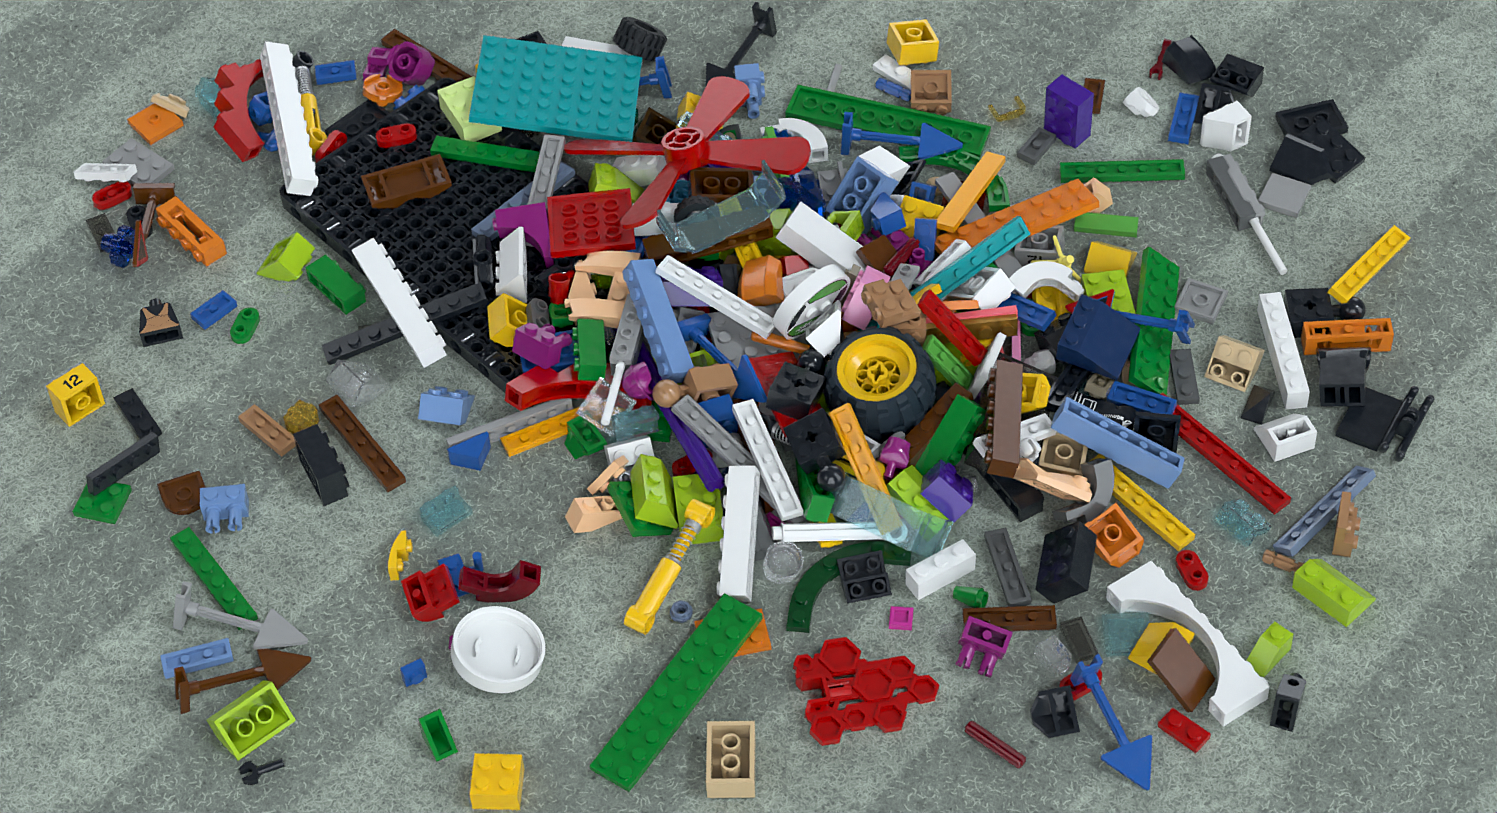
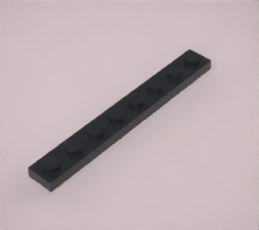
[322,282,489,365]

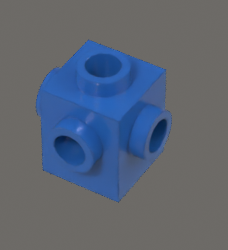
[248,91,273,126]

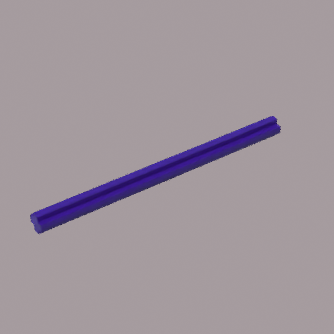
[613,328,724,492]

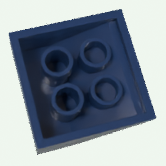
[1056,294,1141,381]

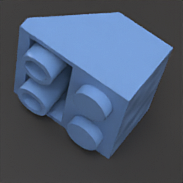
[418,386,475,425]

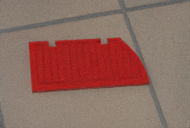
[749,351,822,437]

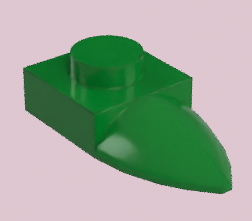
[549,303,573,328]

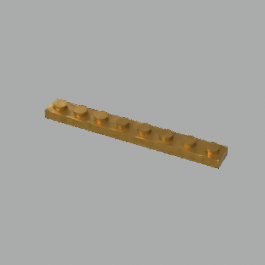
[843,314,1018,346]

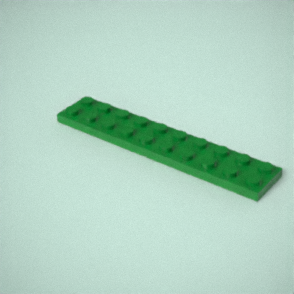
[785,84,991,158]
[590,593,763,792]

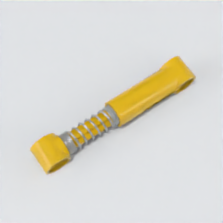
[624,499,715,635]

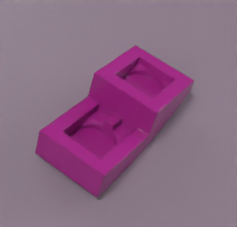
[363,47,391,81]

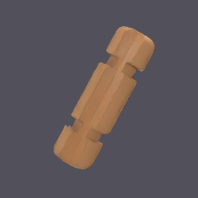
[1262,549,1304,574]

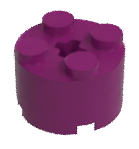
[387,42,435,86]

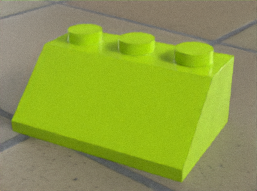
[630,454,678,529]
[886,465,950,541]
[1292,559,1376,627]
[206,680,296,761]

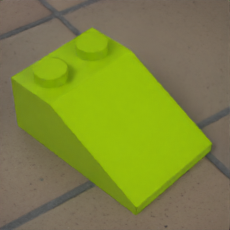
[588,163,645,204]

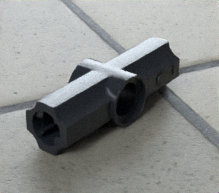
[473,234,494,292]
[534,255,587,293]

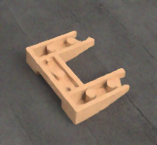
[564,251,641,329]

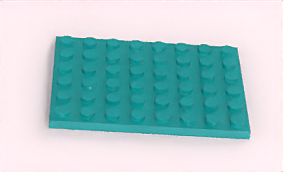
[469,35,642,142]

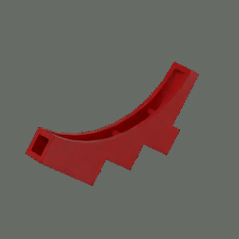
[213,59,264,162]
[505,362,652,417]

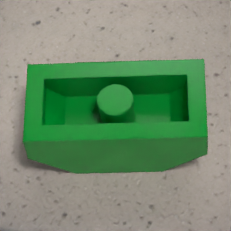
[564,413,607,459]

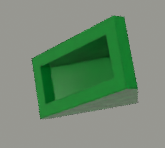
[418,709,458,762]

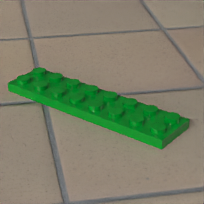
[1128,246,1180,395]

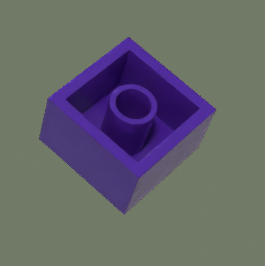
[920,459,974,523]

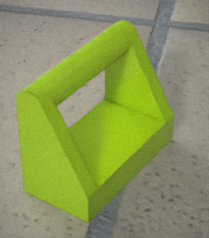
[826,210,865,241]

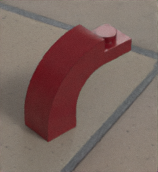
[458,560,541,603]

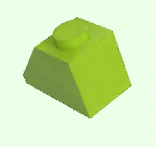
[1246,621,1294,678]

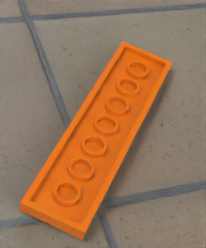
[935,179,1100,255]

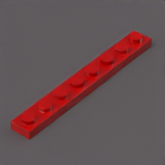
[1160,393,1291,515]

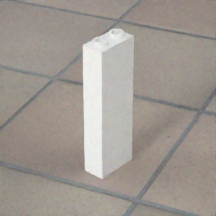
[775,201,890,282]

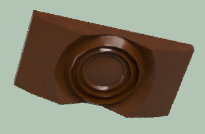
[361,154,452,208]

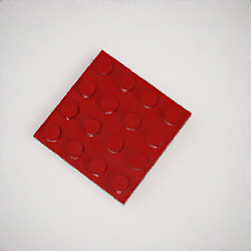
[547,188,636,259]

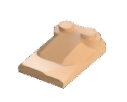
[1014,458,1092,503]

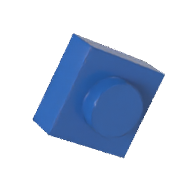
[400,658,427,687]

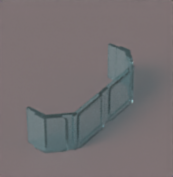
[656,160,786,254]
[830,472,954,558]

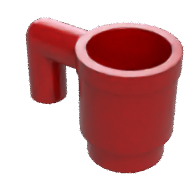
[548,270,575,304]

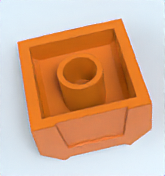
[738,255,784,306]
[1084,503,1144,568]

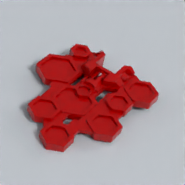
[793,637,940,746]

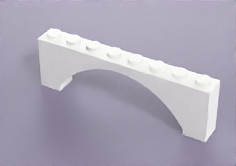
[1106,561,1270,727]

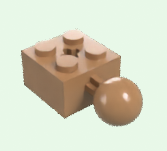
[652,363,738,408]

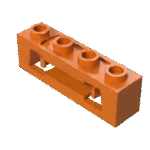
[156,196,227,267]
[1301,318,1394,355]

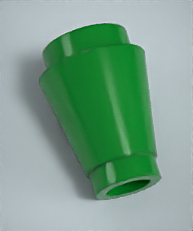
[953,585,989,608]

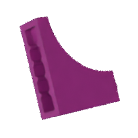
[492,202,554,268]

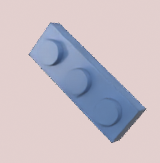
[160,638,234,679]

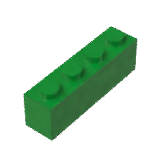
[915,394,986,476]

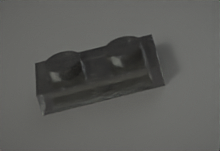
[86,213,120,253]

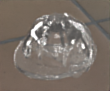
[763,541,804,584]

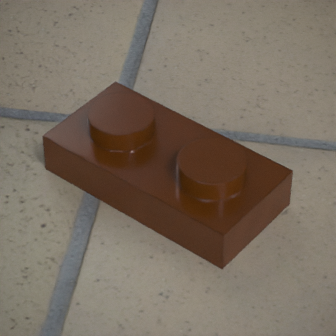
[1084,78,1105,114]

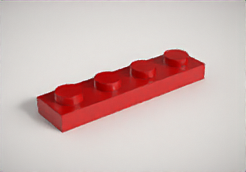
[917,289,988,367]

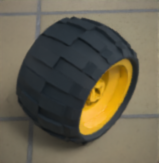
[824,326,937,444]

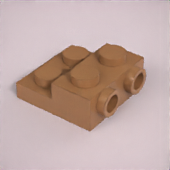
[911,70,952,116]
[861,278,921,328]
[1332,491,1361,557]

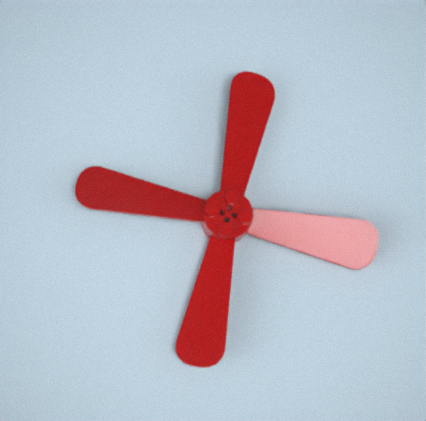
[564,76,811,230]

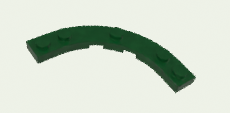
[786,541,912,633]

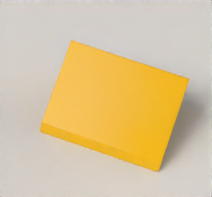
[1084,241,1137,278]

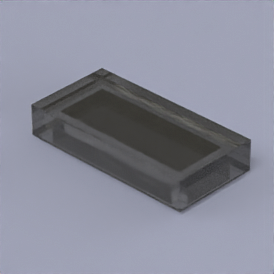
[1059,617,1098,664]

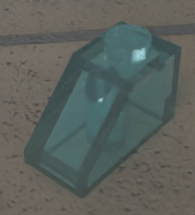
[195,77,221,120]

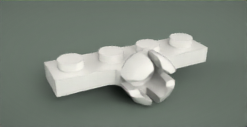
[973,413,1057,462]

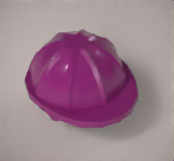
[622,362,654,401]

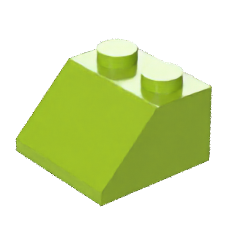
[256,232,315,283]

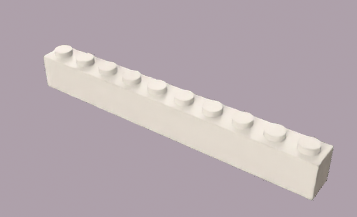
[260,41,318,196]

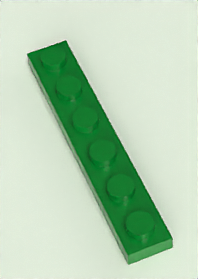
[430,136,540,172]
[1059,159,1185,183]
[170,527,258,630]

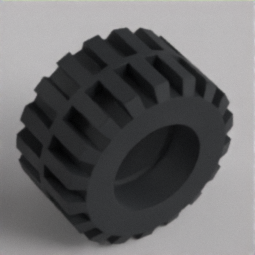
[613,17,668,61]

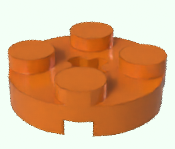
[362,74,403,107]

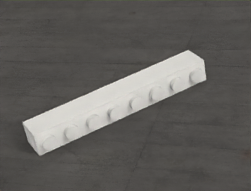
[352,238,446,368]

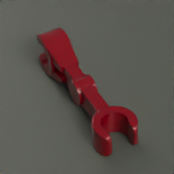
[1149,38,1172,80]

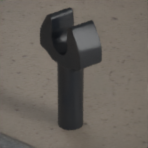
[239,758,285,785]

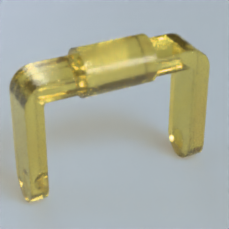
[988,95,1026,122]

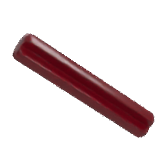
[883,237,920,277]
[965,721,1026,769]

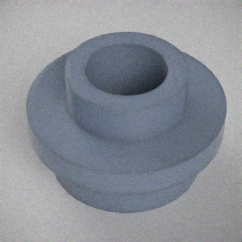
[670,600,693,623]

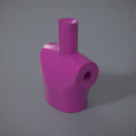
[878,436,911,480]

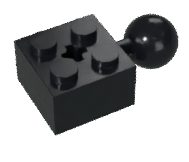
[1283,288,1366,338]
[765,349,826,420]
[783,408,846,492]

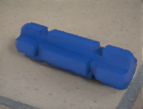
[875,78,911,102]

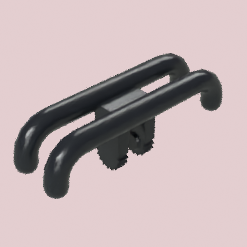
[1378,386,1435,462]

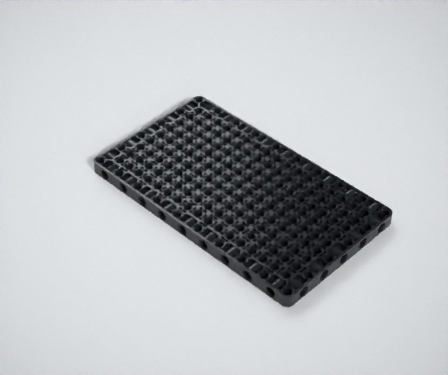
[279,78,699,410]

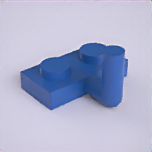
[437,552,484,597]

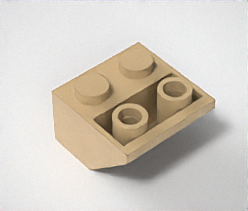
[1204,335,1265,392]

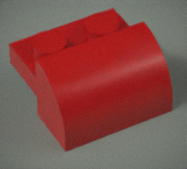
[401,563,460,622]

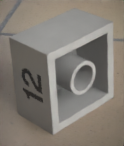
[1015,225,1065,267]

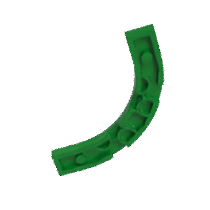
[898,146,1010,212]

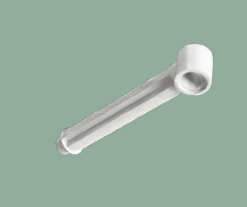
[772,522,908,543]

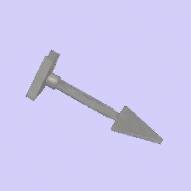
[173,581,308,650]

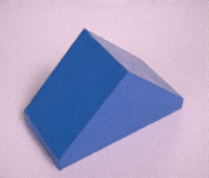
[447,431,491,471]

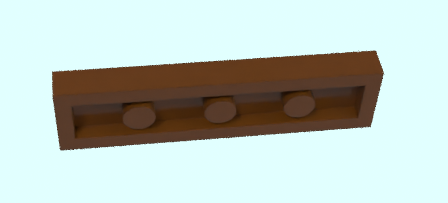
[962,605,1057,631]

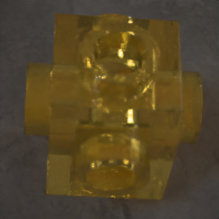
[283,400,320,434]

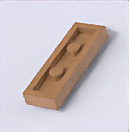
[238,404,296,457]

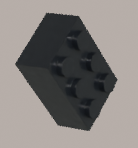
[293,424,350,506]
[1035,521,1097,604]

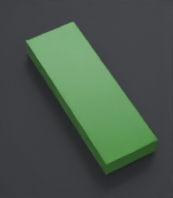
[1074,212,1139,238]
[922,334,974,390]

